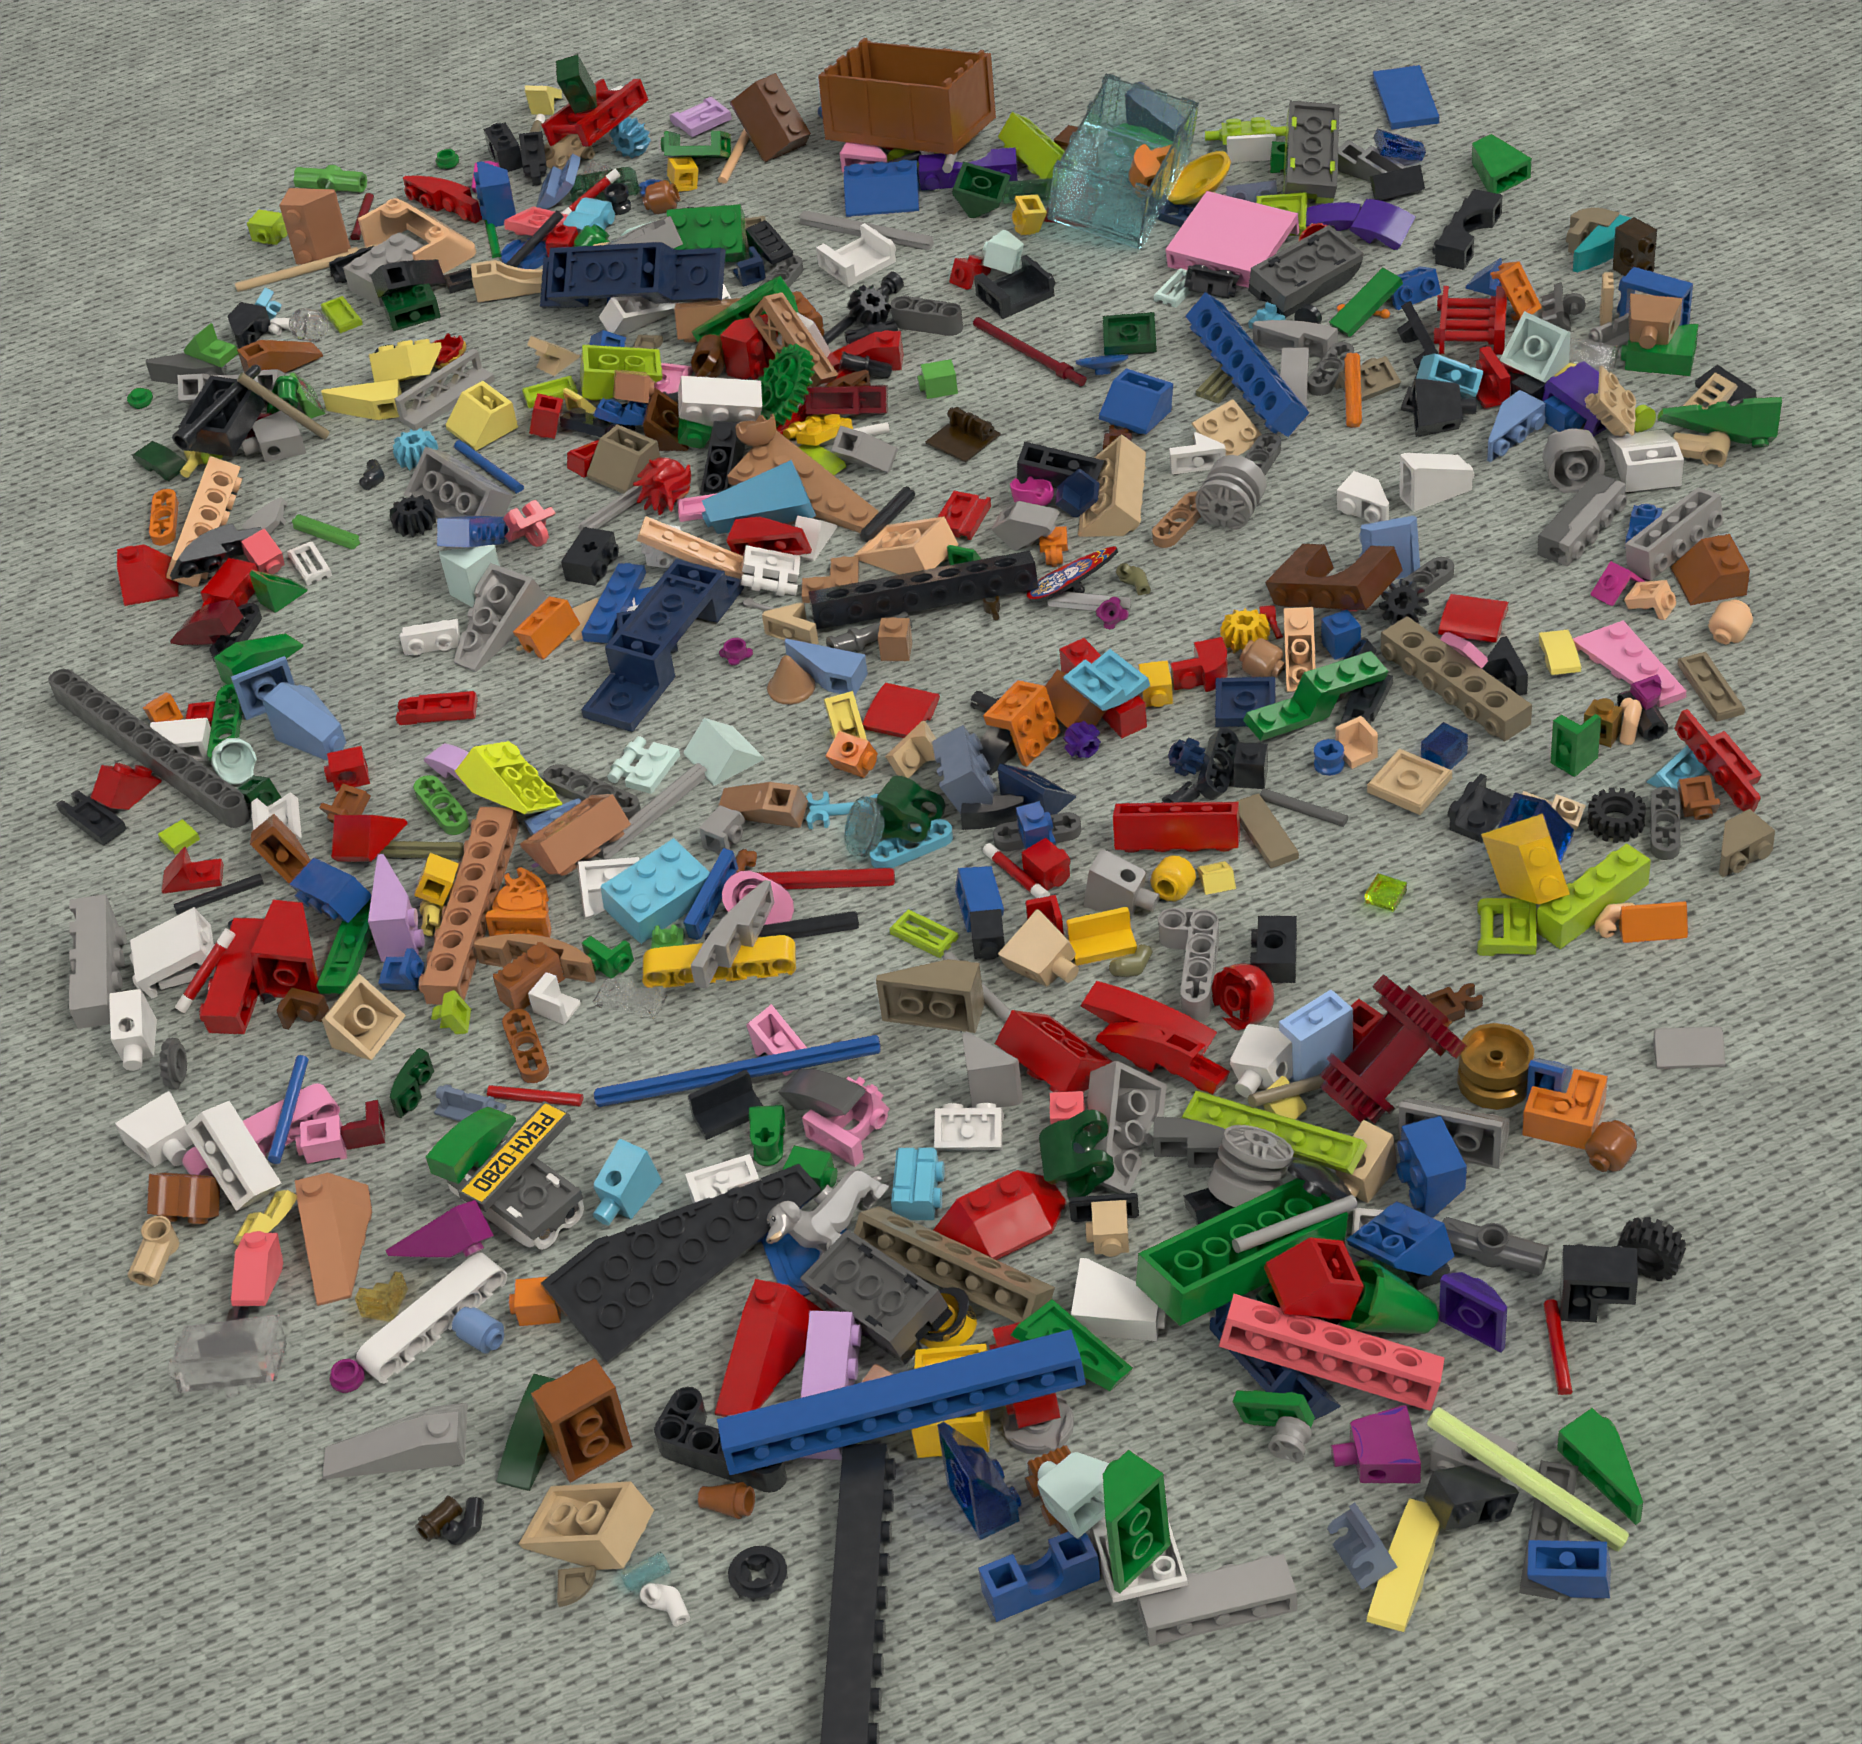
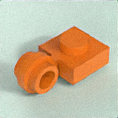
[1039,526,1068,567]

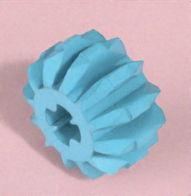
[393,428,438,471]

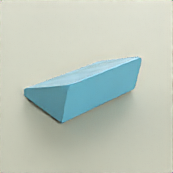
[1647,745,1707,793]

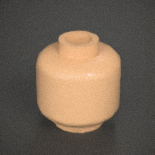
[1708,599,1753,645]

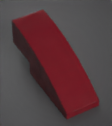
[806,385,888,414]
[170,600,243,645]

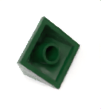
[952,162,1011,218]

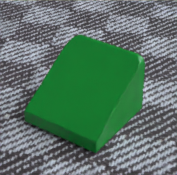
[947,545,981,565]

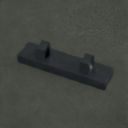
[1397,301,1439,370]

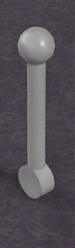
[743,598,776,611]

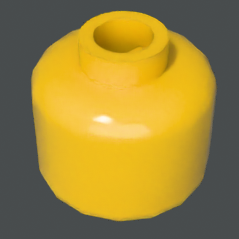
[1150,855,1196,902]

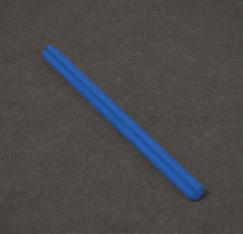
[594,1035,881,1107]

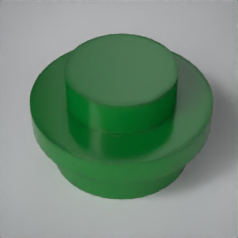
[436,149,459,169]
[127,388,153,409]

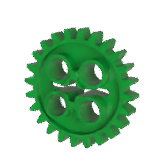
[759,344,815,427]

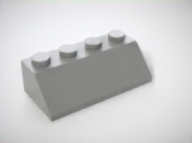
[404,446,513,518]

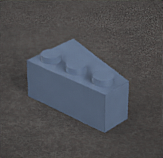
[932,725,997,814]

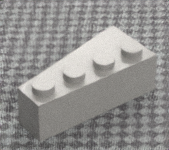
[69,894,127,1029]

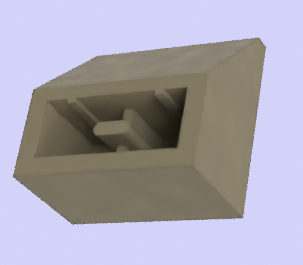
[587,424,660,494]

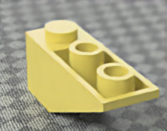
[321,379,402,420]

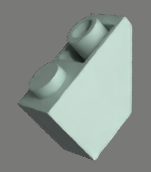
[982,230,1024,274]

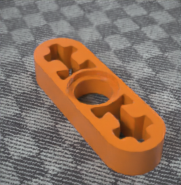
[149,489,179,546]

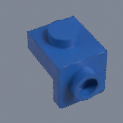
[378,948,425,990]

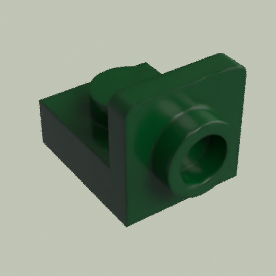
[236,775,282,807]

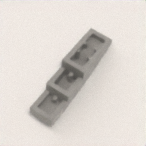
[691,880,775,989]

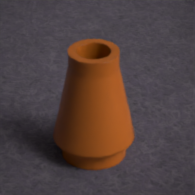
[698,1482,755,1519]

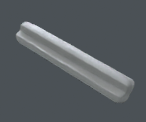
[1047,591,1131,613]

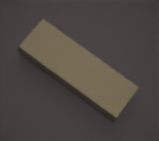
[1677,651,1745,722]
[1235,793,1299,869]

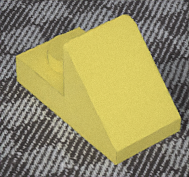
[525,85,562,115]
[824,691,867,740]

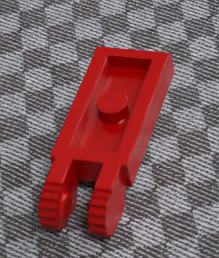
[395,691,478,725]

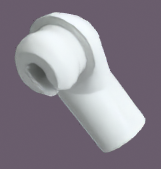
[268,317,307,335]

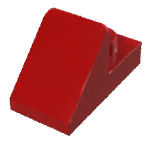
[162,847,224,894]

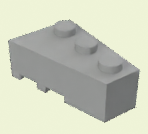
[605,216,683,249]

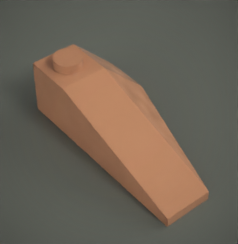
[295,1172,372,1306]

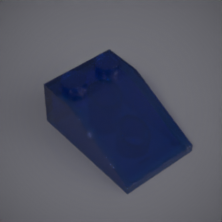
[937,1422,1022,1540]

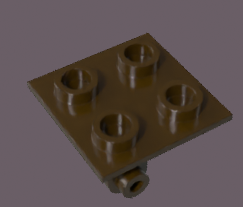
[925,407,1001,463]

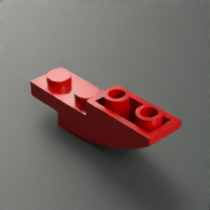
[403,176,482,224]
[1095,1022,1230,1095]

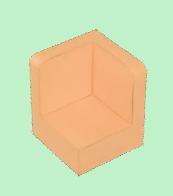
[1335,716,1378,769]

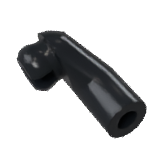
[442,1497,484,1545]

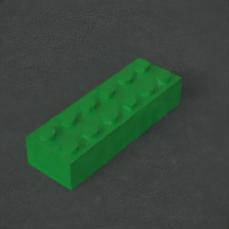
[1136,1178,1348,1326]

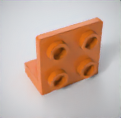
[983,680,1061,767]

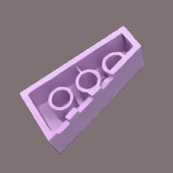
[800,1311,862,1460]

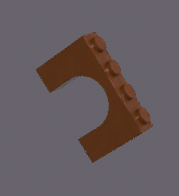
[1265,544,1403,610]

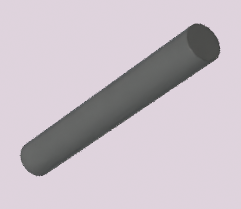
[1260,788,1349,827]

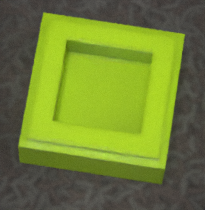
[158,819,200,855]

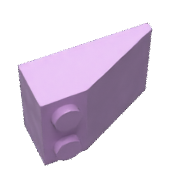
[368,854,425,962]

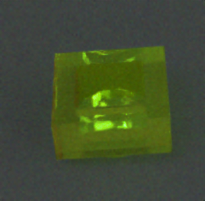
[1365,873,1407,912]

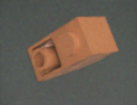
[613,370,654,403]

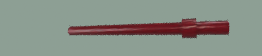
[973,317,1087,386]

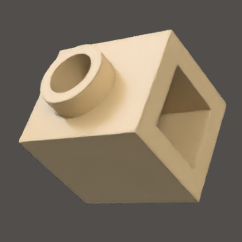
[1086,1200,1129,1257]

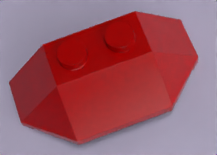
[933,1170,1066,1260]

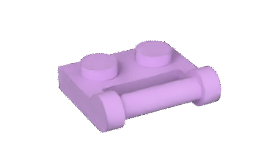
[670,97,732,137]

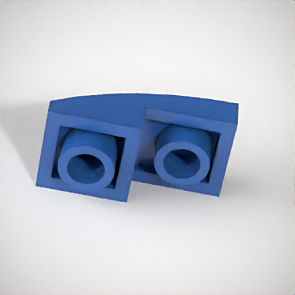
[594,398,648,425]
[1625,504,1663,543]

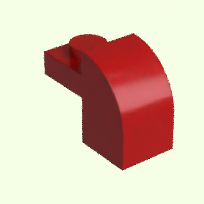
[1170,637,1228,692]

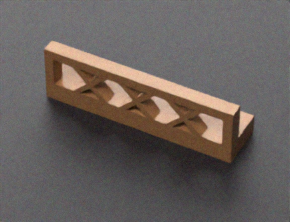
[749,292,838,399]

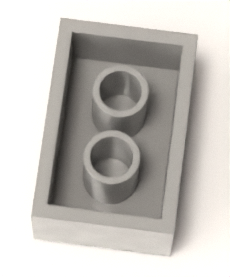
[343,232,425,307]

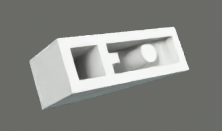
[599,296,676,335]

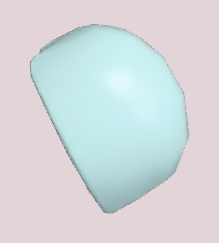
[211,738,257,785]

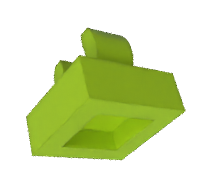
[431,990,471,1034]

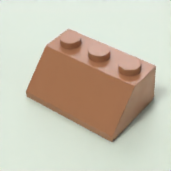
[279,188,351,265]
[520,794,631,876]

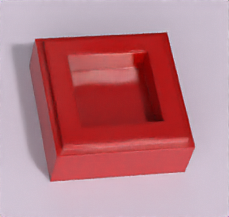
[186,701,216,726]

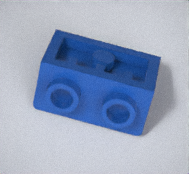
[1390,266,1441,310]

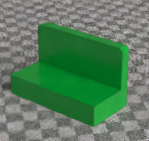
[1550,714,1601,777]

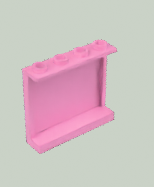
[1165,191,1300,288]

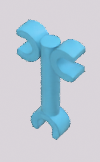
[806,791,878,829]

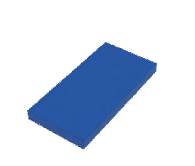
[1373,65,1440,130]

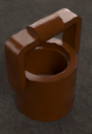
[691,335,725,378]

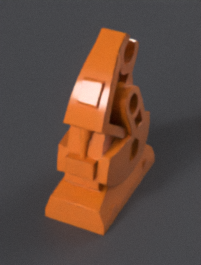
[485,867,552,938]

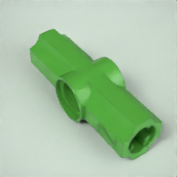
[293,165,368,192]

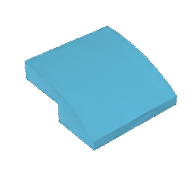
[1063,649,1150,711]

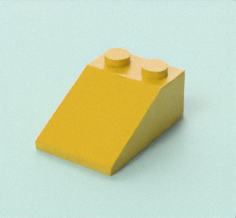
[911,1344,991,1458]

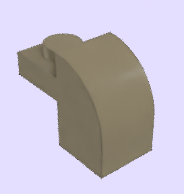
[1566,208,1620,254]

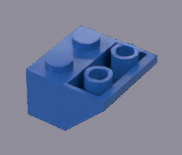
[474,161,516,227]
[1099,368,1173,434]
[1396,1116,1467,1217]
[1346,1201,1455,1276]

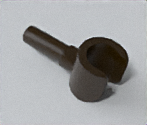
[983,596,1000,621]

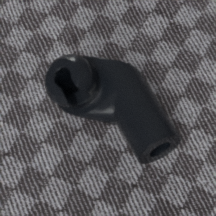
[359,459,385,490]

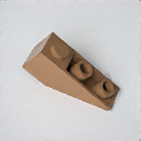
[719,782,808,828]

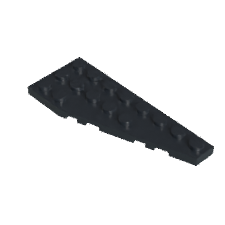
[541,1164,821,1365]

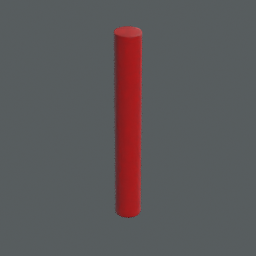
[487,1085,584,1107]
[1543,1299,1573,1395]

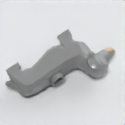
[766,1170,889,1258]

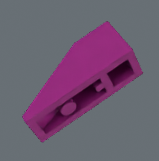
[385,1200,494,1258]

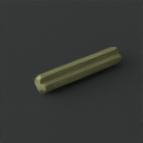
[379,841,464,859]

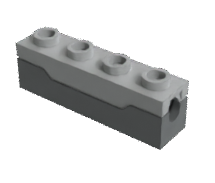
[1537,473,1627,566]

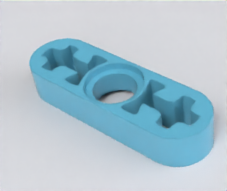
[870,819,953,868]

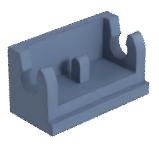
[1327,1502,1397,1590]

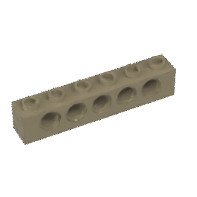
[1381,616,1532,742]
[854,1206,1055,1323]

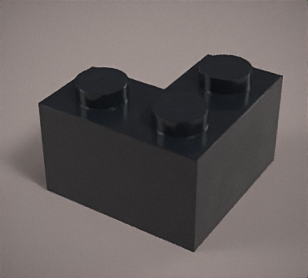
[1560,1244,1638,1323]

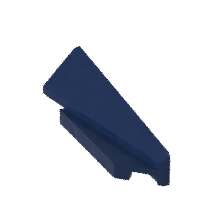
[1209,1301,1341,1420]

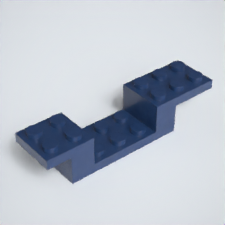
[540,242,726,309]
[581,559,744,732]

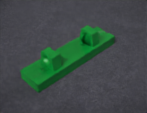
[316,898,374,994]

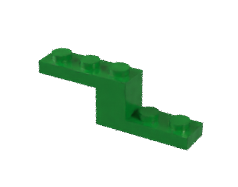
[1243,651,1389,741]

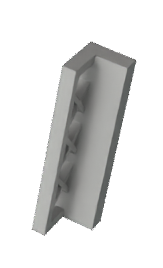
[394,348,495,431]

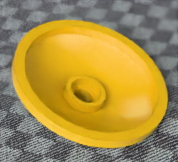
[1164,151,1231,205]

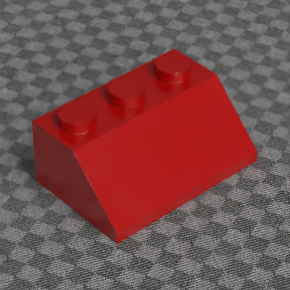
[994,1010,1114,1093]

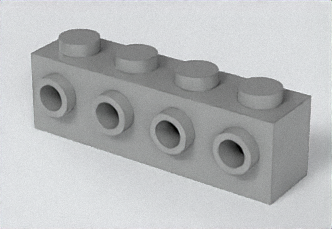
[1625,487,1723,581]

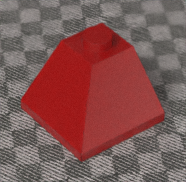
[117,544,179,606]

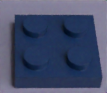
[1215,677,1276,727]

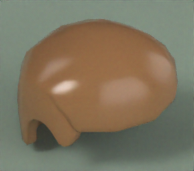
[735,414,776,446]

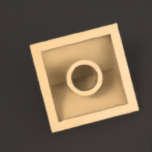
[322,974,406,1061]

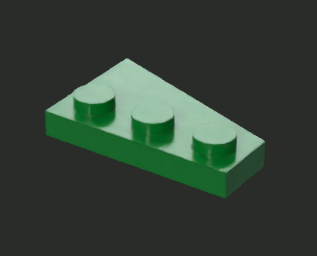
[1011,1299,1133,1391]

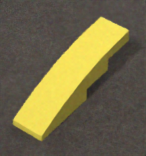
[1366,1498,1442,1632]

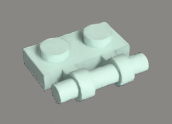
[607,736,680,794]

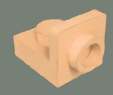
[1624,580,1676,620]

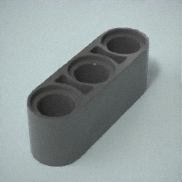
[890,296,963,336]

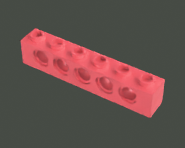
[1219,1294,1445,1411]

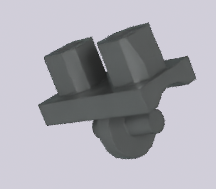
[1541,282,1586,331]

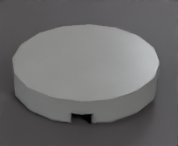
[1002,1393,1074,1455]

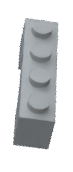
[177,369,287,404]

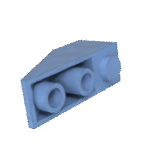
[1487,390,1546,462]
[784,638,868,696]

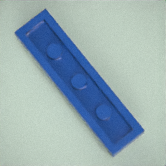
[581,563,646,643]

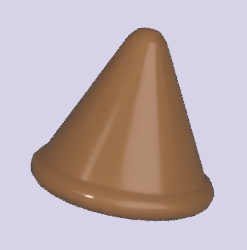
[767,655,815,705]

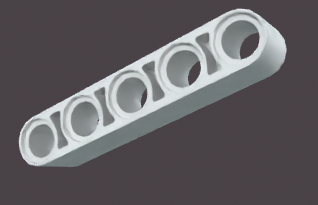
[356,1252,507,1384]

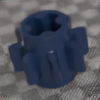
[1168,737,1205,776]

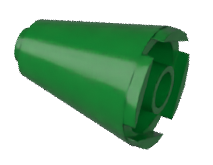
[1339,1259,1439,1334]

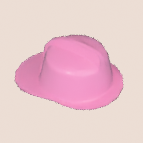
[722,871,794,925]

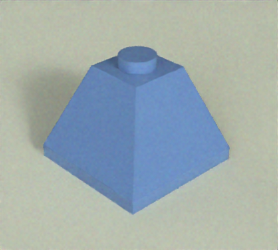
[231,656,295,720]

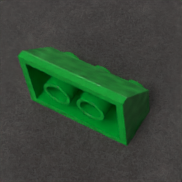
[1102,1450,1171,1594]

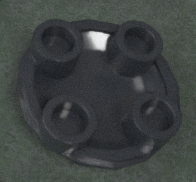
[1287,1160,1352,1202]

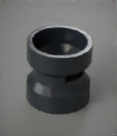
[604,183,631,215]

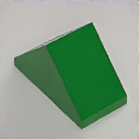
[250,570,308,613]

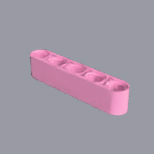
[182,1084,340,1176]

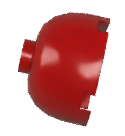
[1212,963,1274,1030]

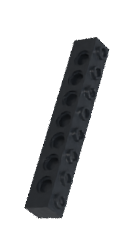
[808,550,1039,630]

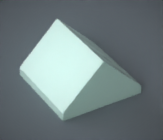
[1500,311,1570,382]
[439,545,500,607]
[683,718,764,786]

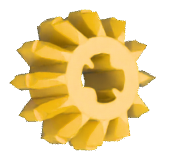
[1220,607,1270,653]

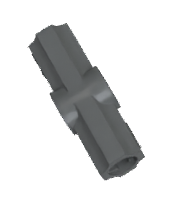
[1442,1217,1549,1276]

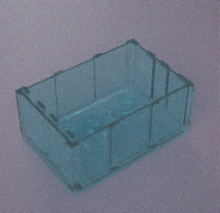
[1047,73,1199,250]

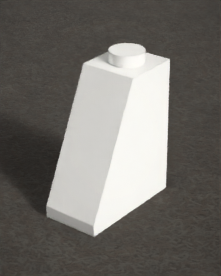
[1400,453,1474,512]
[1071,1258,1167,1341]

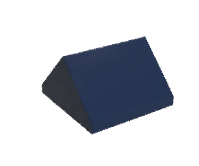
[997,763,1076,815]

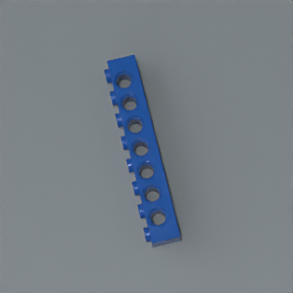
[1186,292,1310,437]

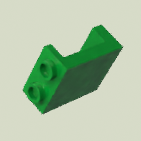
[661,131,731,158]

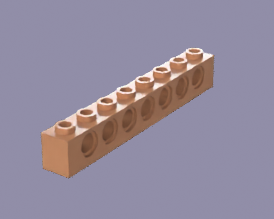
[419,807,520,1005]

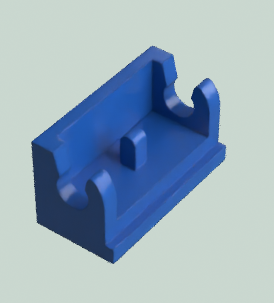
[955,866,1004,933]

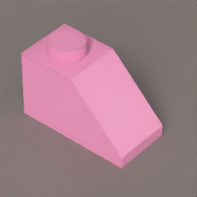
[840,142,887,172]

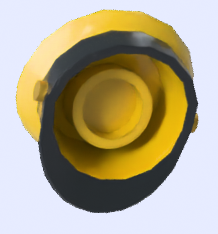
[920,1287,977,1348]

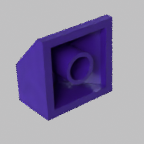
[1439,1272,1507,1353]

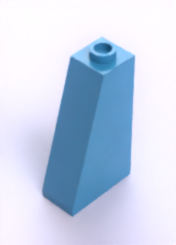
[702,460,816,534]

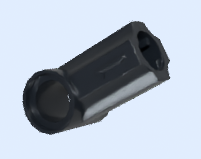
[1617,690,1668,741]

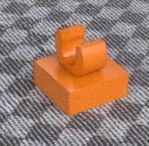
[143,692,184,722]

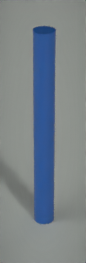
[454,440,524,494]
[268,1055,309,1164]

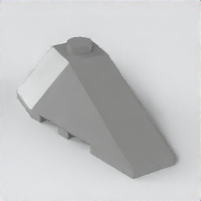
[1087,1060,1167,1194]
[323,1403,468,1479]

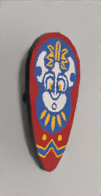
[1027,546,1118,603]

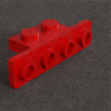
[1674,709,1762,812]

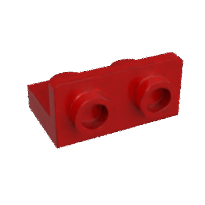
[1476,346,1511,408]

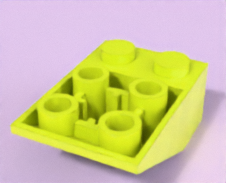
[454,741,563,814]

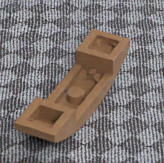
[474,934,596,983]

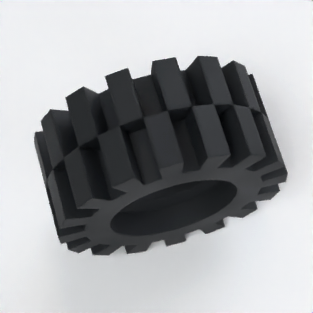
[1587,788,1646,843]
[1617,1217,1686,1281]

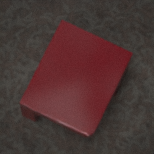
[341,1100,386,1150]

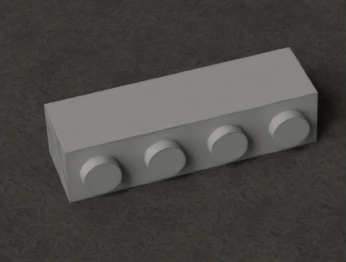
[1137,1554,1297,1647]

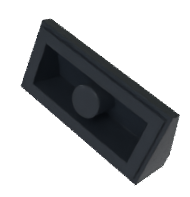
[1069,1193,1139,1222]

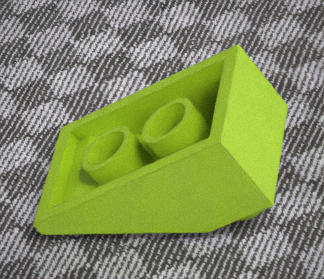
[580,345,662,401]

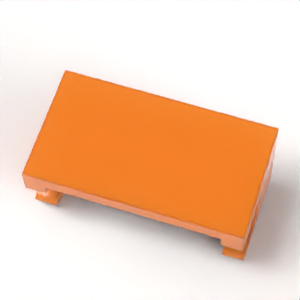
[1490,261,1542,321]
[513,596,580,660]

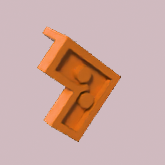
[1522,1069,1608,1150]

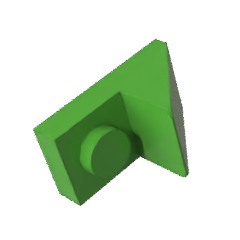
[184,323,238,368]

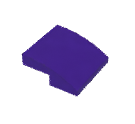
[1349,198,1416,250]

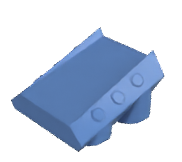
[1359,516,1420,580]

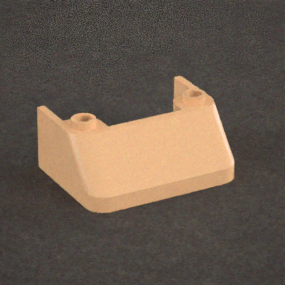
[358,198,476,274]

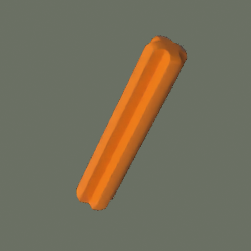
[1344,353,1362,428]

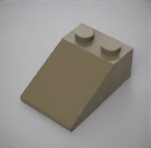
[876,959,985,1033]

